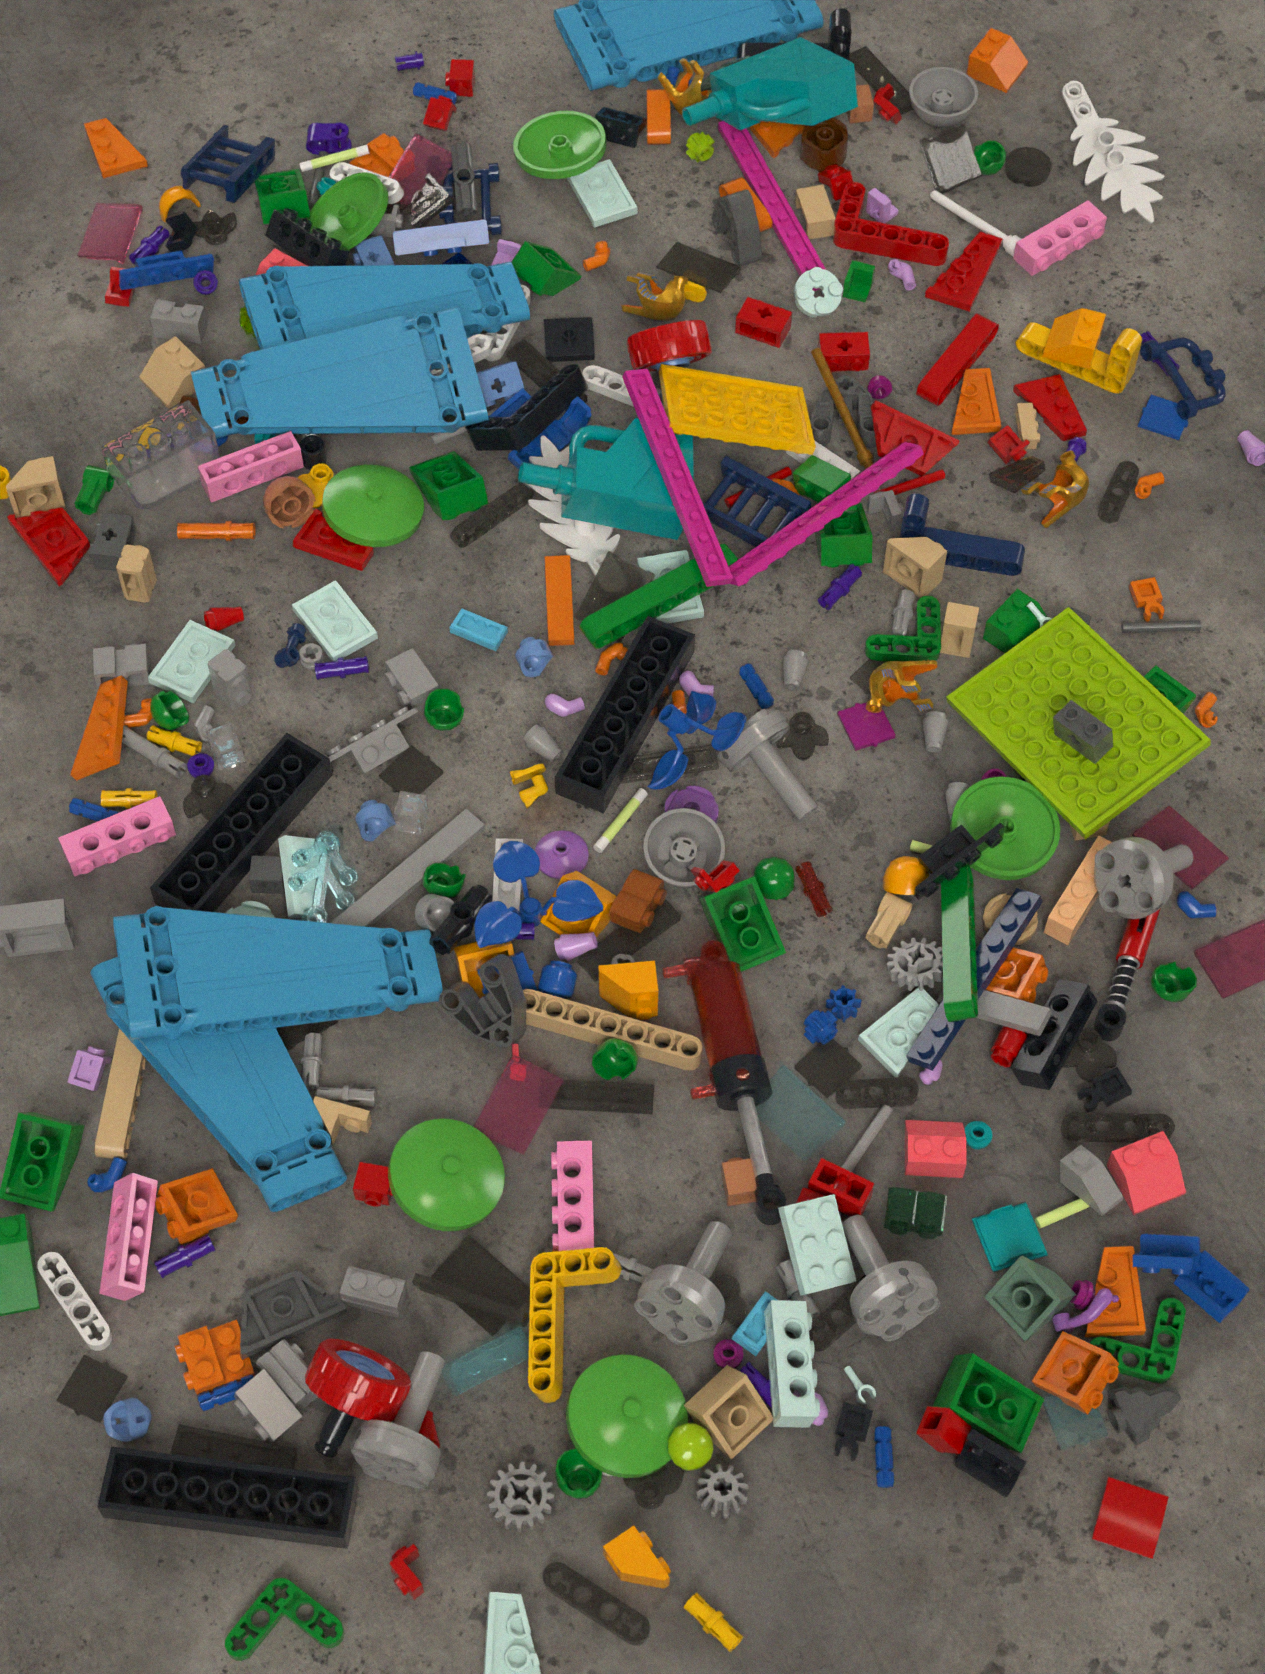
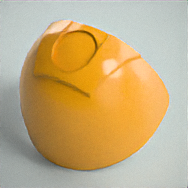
[159,186,201,222]
[883,856,930,895]

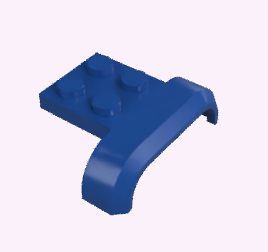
[488,388,591,470]

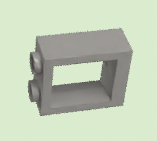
[0,898,75,957]

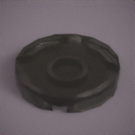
[1004,147,1051,187]

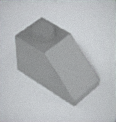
[1060,1145,1123,1216]

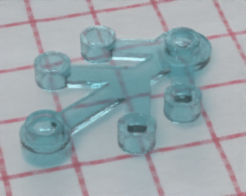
[288,831,358,923]

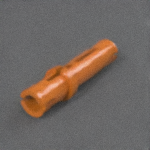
[177,521,256,541]

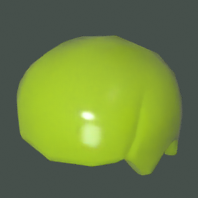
[668,1423,714,1471]

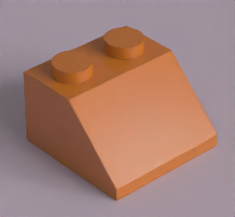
[967,28,1028,93]

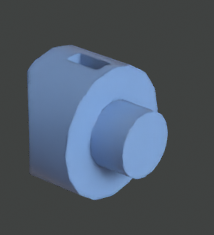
[515,637,554,677]
[355,800,396,841]
[104,1398,151,1442]

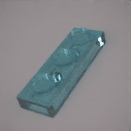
[441,1327,529,1397]

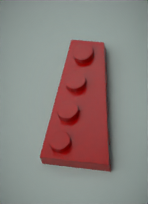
[925,232,1003,312]

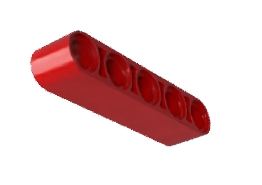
[916,313,999,406]

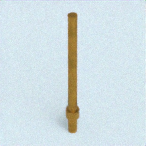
[811,348,874,470]

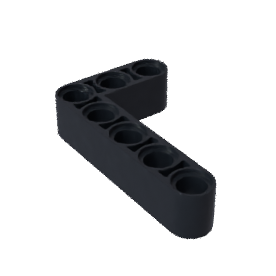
[737,8,852,60]
[465,364,588,451]

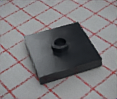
[544,317,595,362]

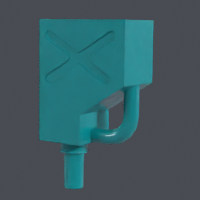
[682,37,858,130]
[518,418,694,540]

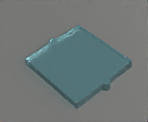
[1043,1395,1108,1450]

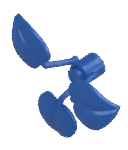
[647,691,747,789]
[475,841,603,948]

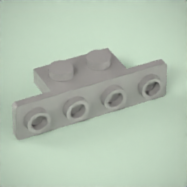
[325,706,418,774]

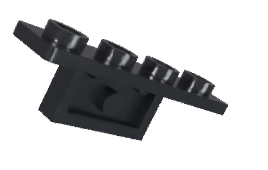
[915,823,1004,900]

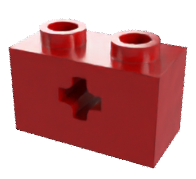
[735,297,792,348]
[818,332,870,372]
[808,1158,874,1217]

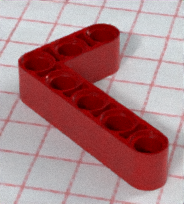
[833,182,949,266]

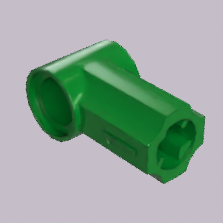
[74,465,115,515]

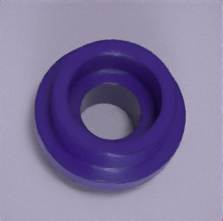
[193,271,218,295]
[187,753,214,779]

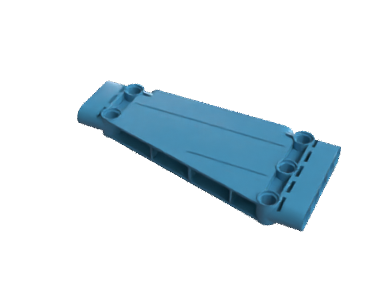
[554,0,823,91]
[239,262,530,350]
[191,306,489,440]
[113,906,443,1040]
[90,948,347,1212]

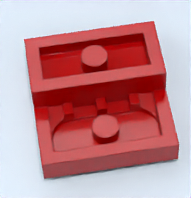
[1091,1477,1169,1559]

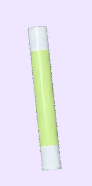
[299,145,369,172]
[593,788,648,853]

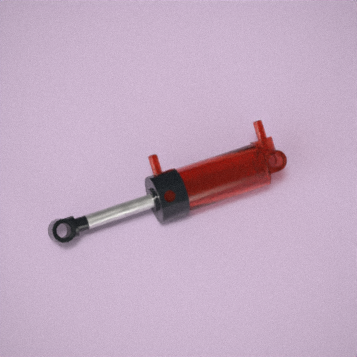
[662,941,786,1225]

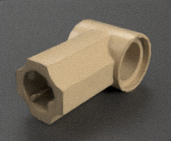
[866,892,913,949]

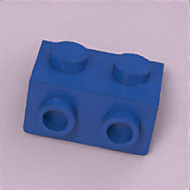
[1133,1234,1200,1275]
[1174,1250,1249,1323]

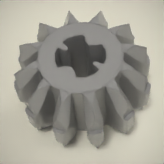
[696,1464,749,1519]

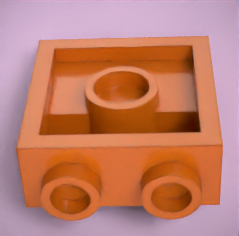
[349,133,415,182]
[986,947,1048,1003]
[155,1168,238,1245]
[175,1320,255,1395]
[1032,1331,1119,1415]

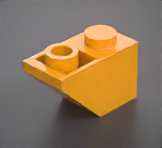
[603,1525,671,1589]

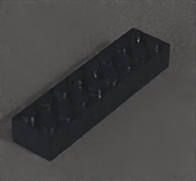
[555,616,695,814]
[150,733,332,912]
[97,1446,359,1549]

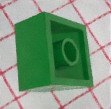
[511,241,582,296]
[983,589,1047,653]

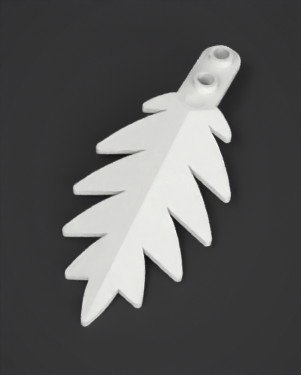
[1062,81,1164,224]
[527,436,626,593]

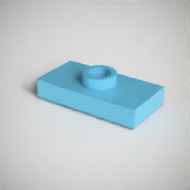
[450,608,508,651]
[732,1291,777,1356]

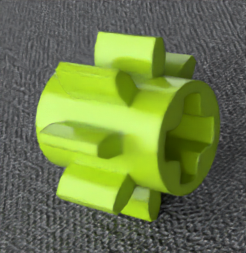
[686,132,715,162]

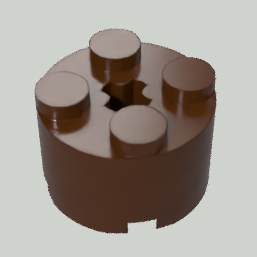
[800,118,848,173]

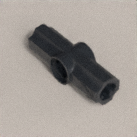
[429,885,493,955]

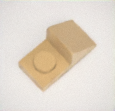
[313,1096,372,1145]

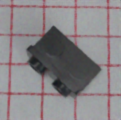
[595,107,647,148]
[954,1429,1026,1497]

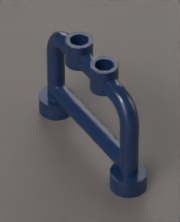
[438,163,502,235]
[1140,337,1226,420]

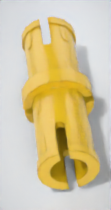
[146,725,202,756]
[101,788,158,809]
[684,1593,743,1652]

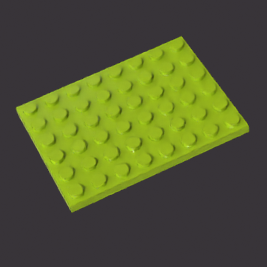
[946,607,1211,839]

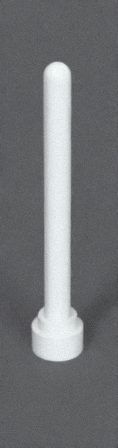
[930,190,1021,257]

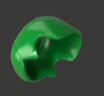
[969,141,1007,176]
[424,689,464,731]
[150,691,189,730]
[754,856,795,900]
[422,863,466,899]
[1151,961,1197,1002]
[592,1038,638,1081]
[555,1448,602,1499]

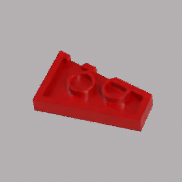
[1013,374,1087,441]
[293,508,373,571]

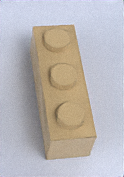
[1015,403,1040,449]

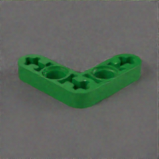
[864,596,941,662]
[1090,1298,1186,1384]
[225,1578,344,1661]

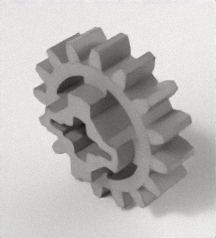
[887,938,943,991]
[487,1462,555,1532]

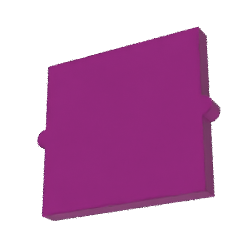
[837,702,896,751]

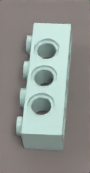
[764,1300,820,1428]

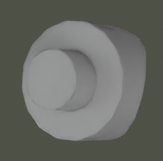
[415,894,454,932]

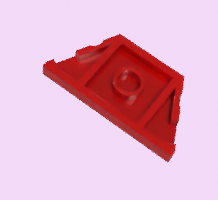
[871,400,960,476]
[7,507,90,586]

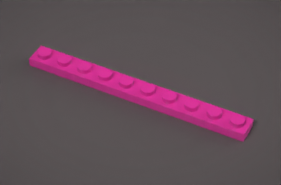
[718,121,826,291]
[622,369,733,587]
[729,442,924,586]

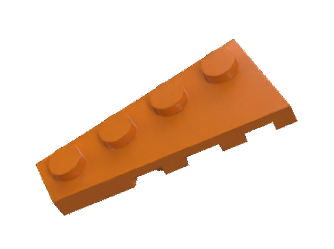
[70,675,128,780]

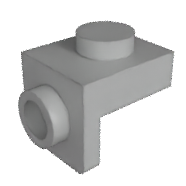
[370,204,403,238]
[867,490,904,531]

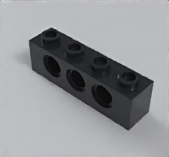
[265,208,350,266]
[1011,979,1098,1091]

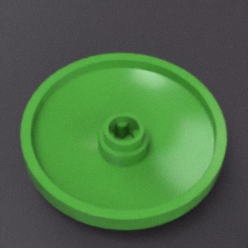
[513,111,607,179]
[308,173,388,250]
[322,465,424,547]
[950,777,1060,880]
[388,1119,505,1231]
[566,1355,688,1478]

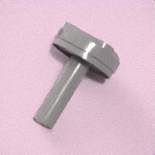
[717,709,818,821]
[1094,837,1193,919]
[842,1215,940,1341]
[634,1221,732,1346]
[350,1351,445,1490]

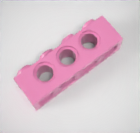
[1013,200,1107,276]
[198,431,304,503]
[58,796,176,877]
[551,1141,594,1252]
[99,1173,158,1301]

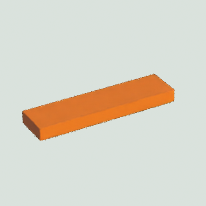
[545,555,574,646]

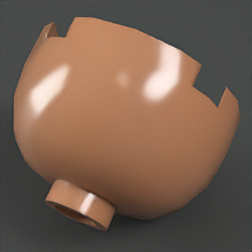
[263,476,315,528]

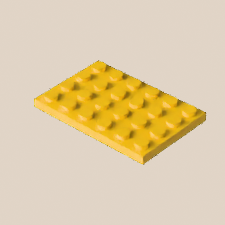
[659,364,816,455]

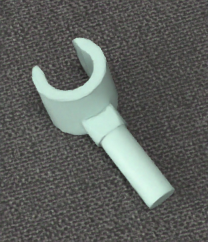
[1027,601,1052,627]
[844,1366,876,1405]

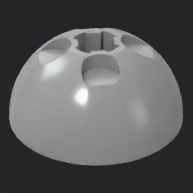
[909,67,978,127]
[644,808,725,888]

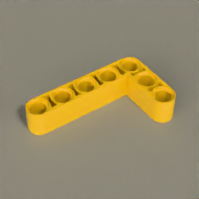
[1015,322,1142,394]
[528,1247,622,1403]

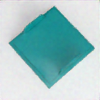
[971,1202,1048,1272]

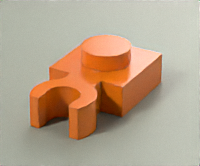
[1129,577,1164,622]

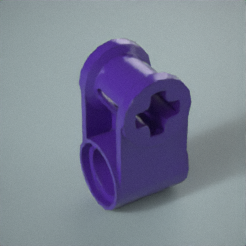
[306,122,352,155]

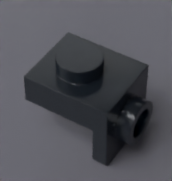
[165,211,198,252]

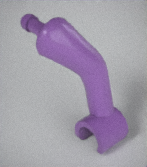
[1052,1288,1119,1333]

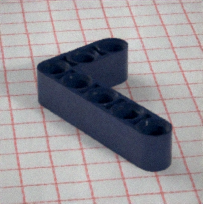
[900,494,1025,576]

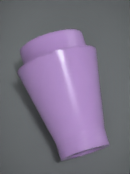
[1237,430,1265,466]
[554,932,598,961]

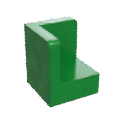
[843,260,875,302]

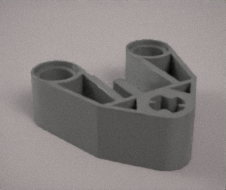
[712,189,762,267]
[810,375,876,448]
[439,954,527,1048]

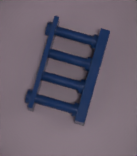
[180,125,275,203]
[702,456,811,560]

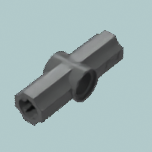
[451,142,477,217]

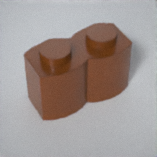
[609,869,667,933]

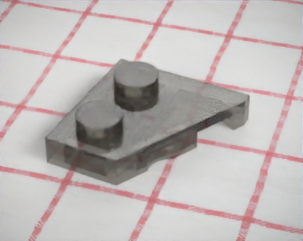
[403,173,454,228]
[989,456,1046,493]

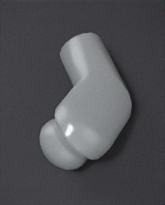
[194,705,217,741]

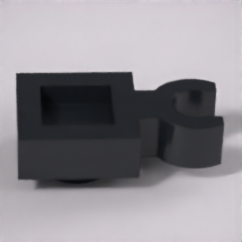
[1077,1067,1132,1112]
[834,1402,873,1461]

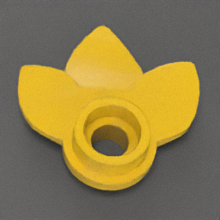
[297,464,334,508]

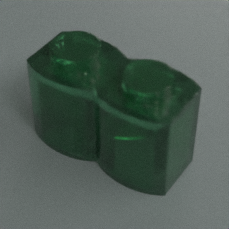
[884,1187,947,1239]

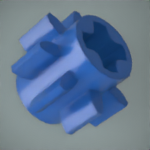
[825,985,861,1022]
[803,1010,838,1045]

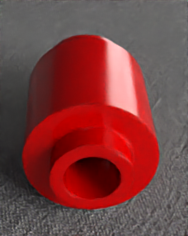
[991,1026,1028,1067]

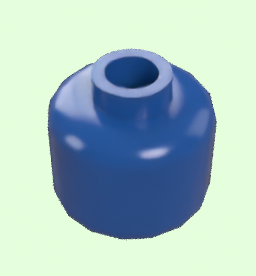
[538,961,577,999]

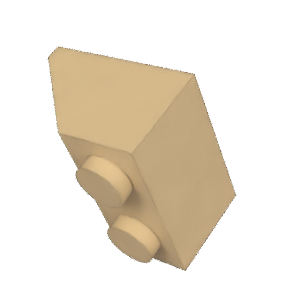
[140,336,205,409]
[6,456,67,518]
[883,537,947,598]
[683,1365,773,1460]

